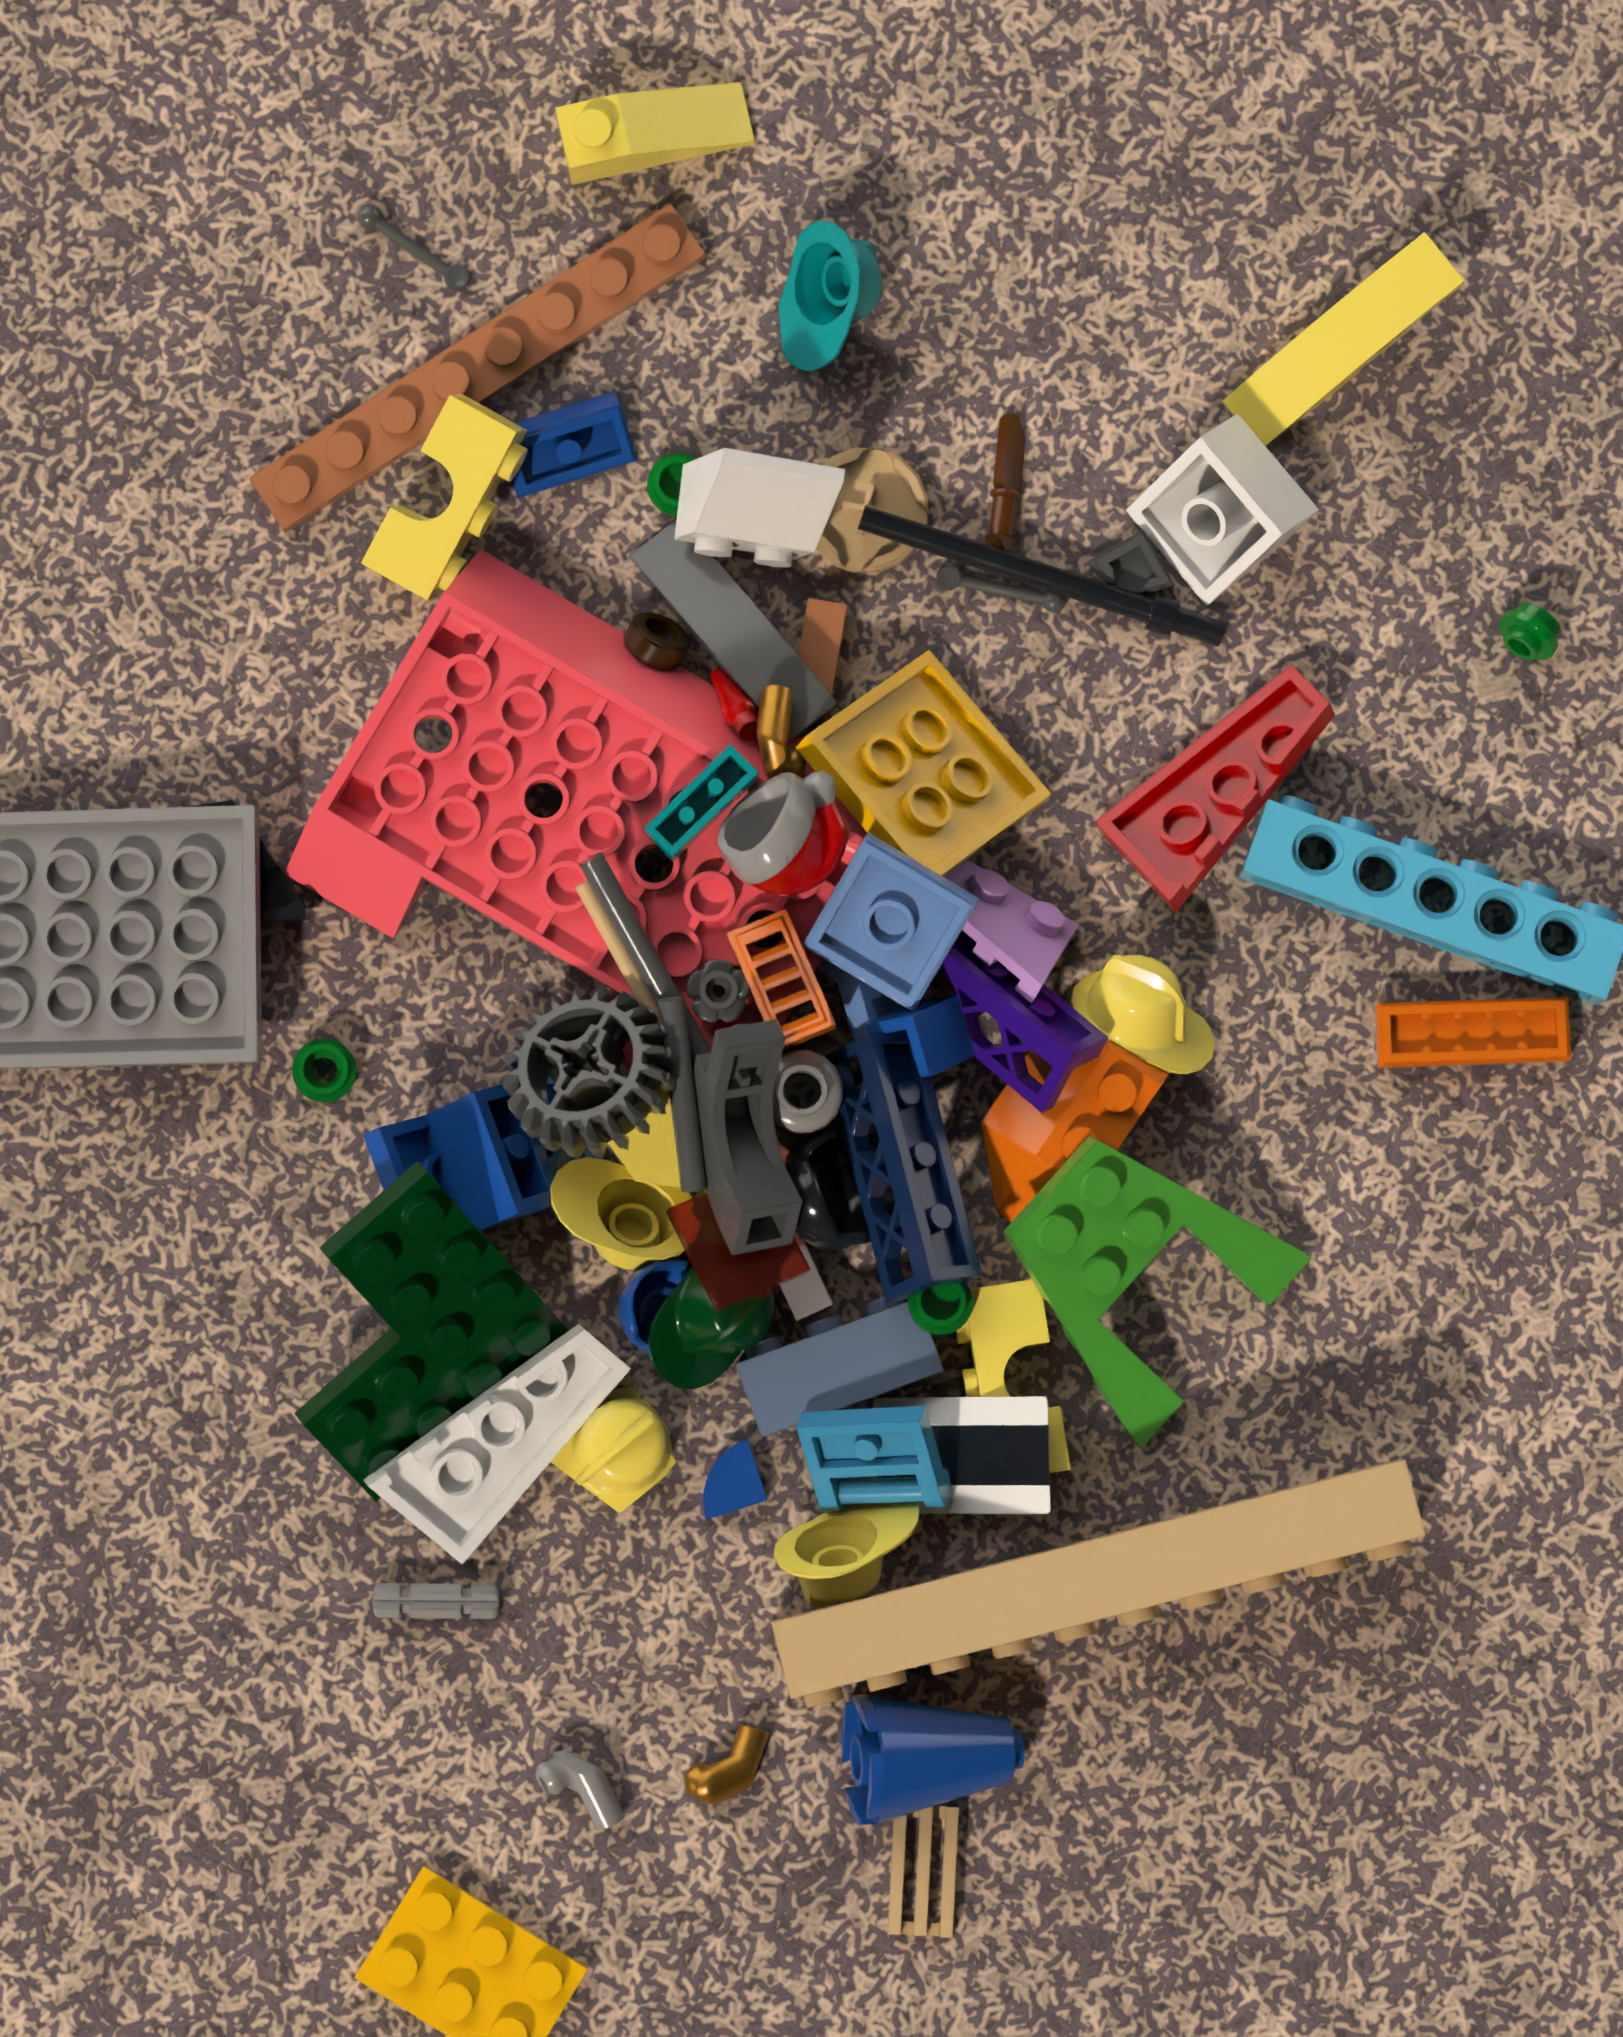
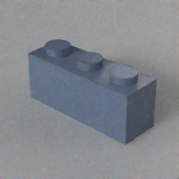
[736,1297,944,1438]

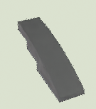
[629,519,837,746]

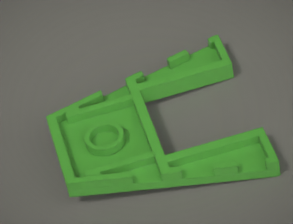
[1003,1136,1311,1449]

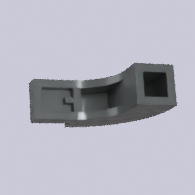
[693,1019,803,1255]

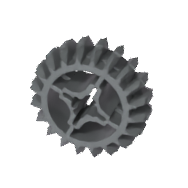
[501,985,676,1159]

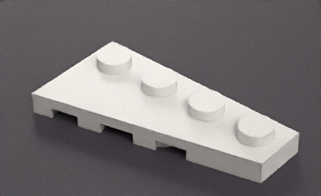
[363,1324,631,1564]

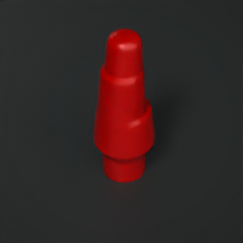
[710,668,758,741]

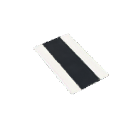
[873,1396,1051,1514]

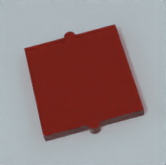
[666,1190,810,1312]

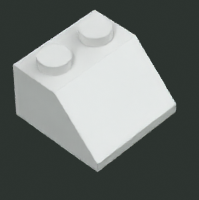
[1126,414,1319,606]
[674,448,845,567]

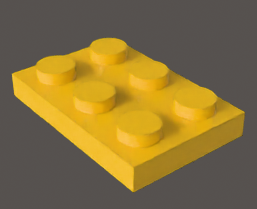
[354,1865,589,2037]

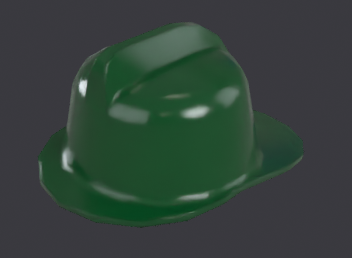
[648,1246,776,1389]

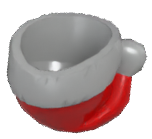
[717,771,849,895]

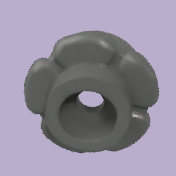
[687,959,751,1023]

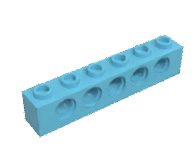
[1238,795,1623,1005]

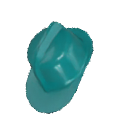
[779,220,882,372]

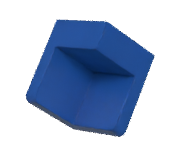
[866,994,975,1077]

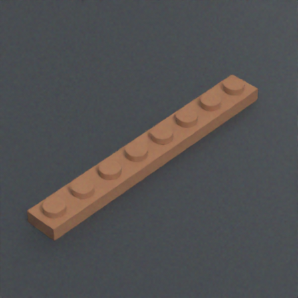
[249,203,706,533]

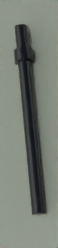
[858,505,1227,647]

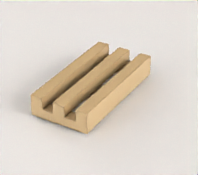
[887,1805,959,1938]

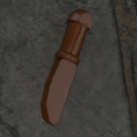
[986,413,1025,552]

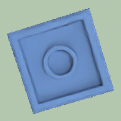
[802,833,980,1011]

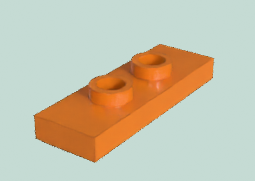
[1374,997,1571,1069]

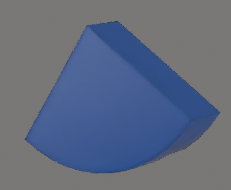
[703,1439,767,1520]

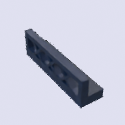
[825,1030,982,1303]

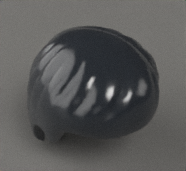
[785,1129,895,1250]

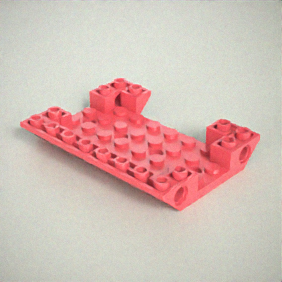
[284,549,868,1072]

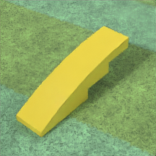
[1222,232,1465,447]

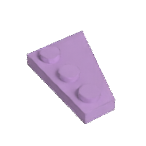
[944,860,1079,1003]

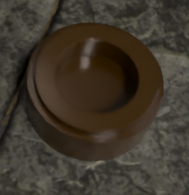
[623,612,690,670]

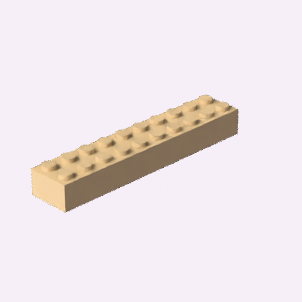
[771,1459,1426,1708]

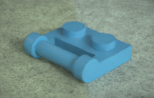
[796,1406,952,1512]

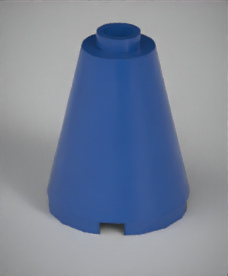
[841,1694,1025,1825]

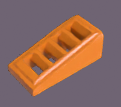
[726,909,836,1050]

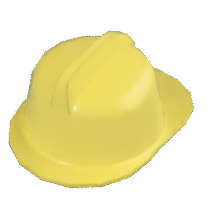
[1071,954,1215,1074]
[550,1157,700,1270]
[551,1387,676,1513]
[774,1502,920,1609]

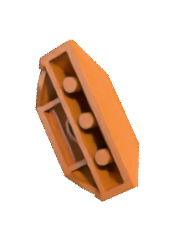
[981,1041,1169,1222]

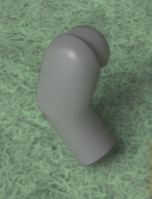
[535,1750,625,1830]

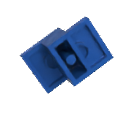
[363,1076,597,1234]

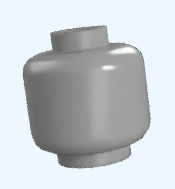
[773,1050,843,1135]

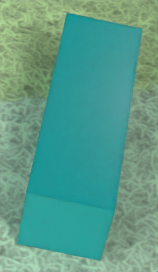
[644,744,759,861]

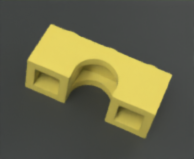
[361,393,528,600]
[955,1279,1071,1473]

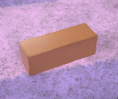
[798,598,847,725]

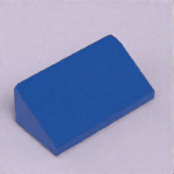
[511,391,637,499]

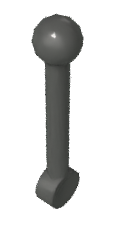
[357,204,469,290]
[936,565,1067,613]

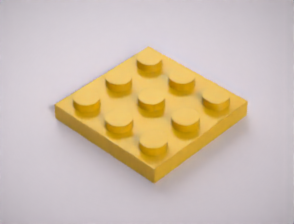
[796,650,1051,877]

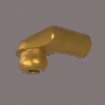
[756,685,806,778]
[684,1723,769,1804]

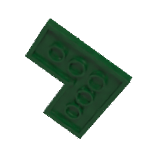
[294,1161,568,1502]

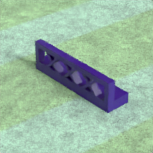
[921,930,1108,1113]

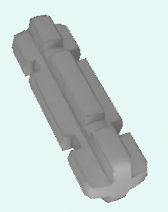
[373,1583,500,1619]

